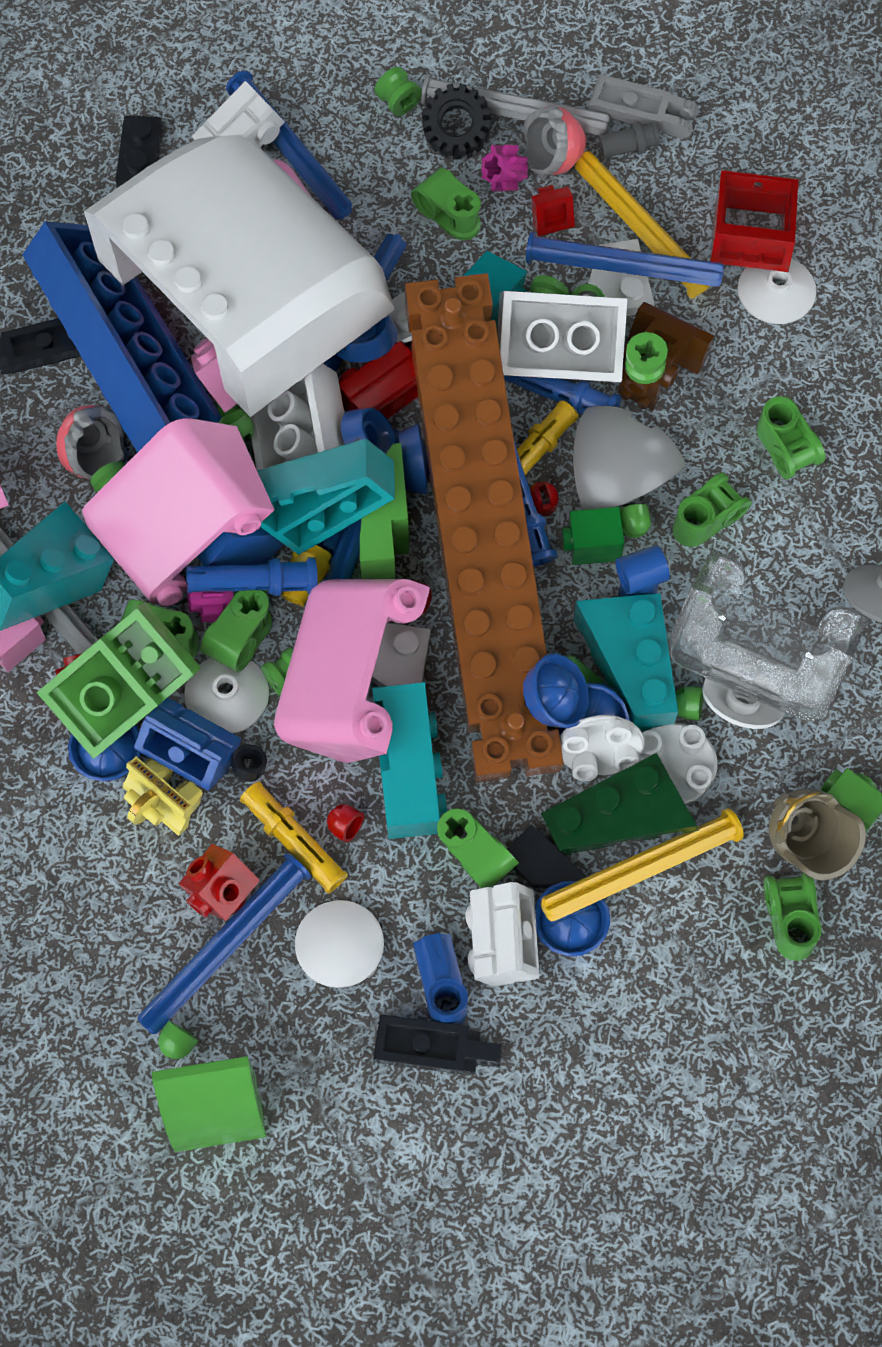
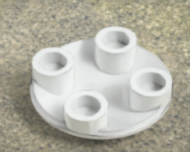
[560,715,645,781]
[640,723,717,804]
[295,900,384,988]

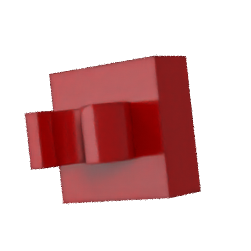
[531,185,575,236]

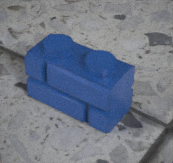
[134,697,241,791]

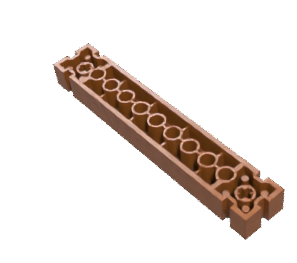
[405,273,564,783]

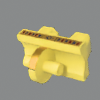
[123,756,203,836]

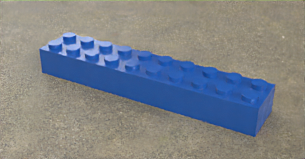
[22,221,283,566]

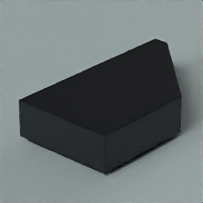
[507,824,587,888]

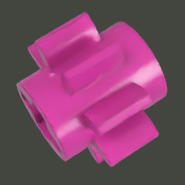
[481,144,528,192]
[187,591,233,623]

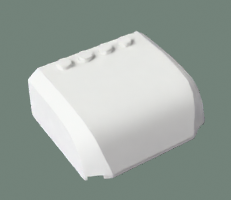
[84,135,394,417]

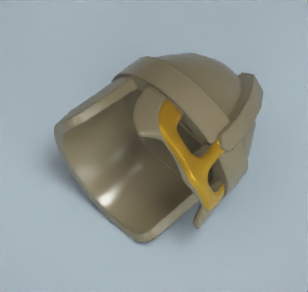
[769,788,866,880]

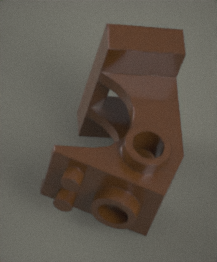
[618,302,715,411]

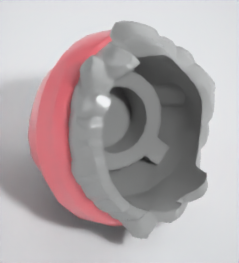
[524,106,586,179]
[56,404,125,479]

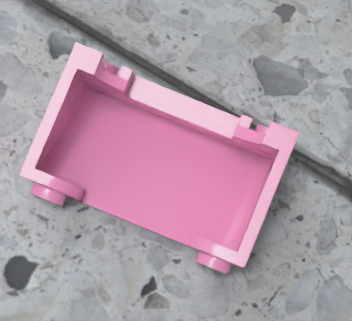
[82,418,274,606]
[274,579,430,763]

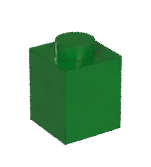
[561,507,624,565]

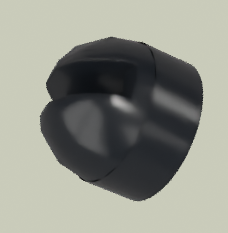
[231,744,267,782]

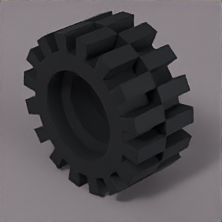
[422,83,492,160]

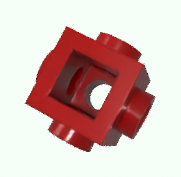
[178,844,260,921]

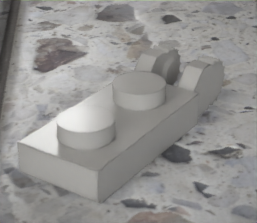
[588,74,699,139]

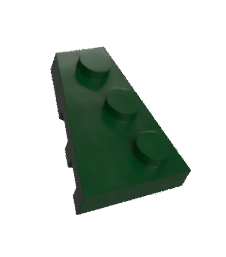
[541,752,699,855]

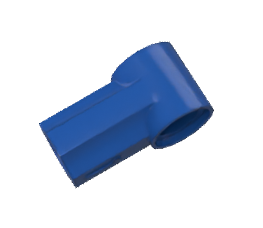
[615,545,670,597]
[413,933,468,1025]

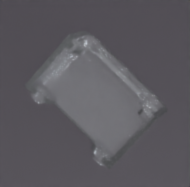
[668,550,869,721]

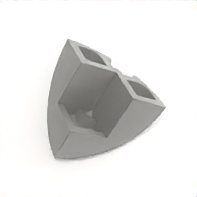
[573,406,686,510]

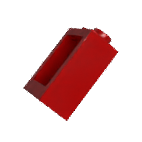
[710,170,799,272]

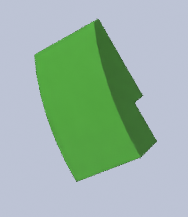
[360,443,409,579]
[36,602,201,759]
[152,1056,266,1152]

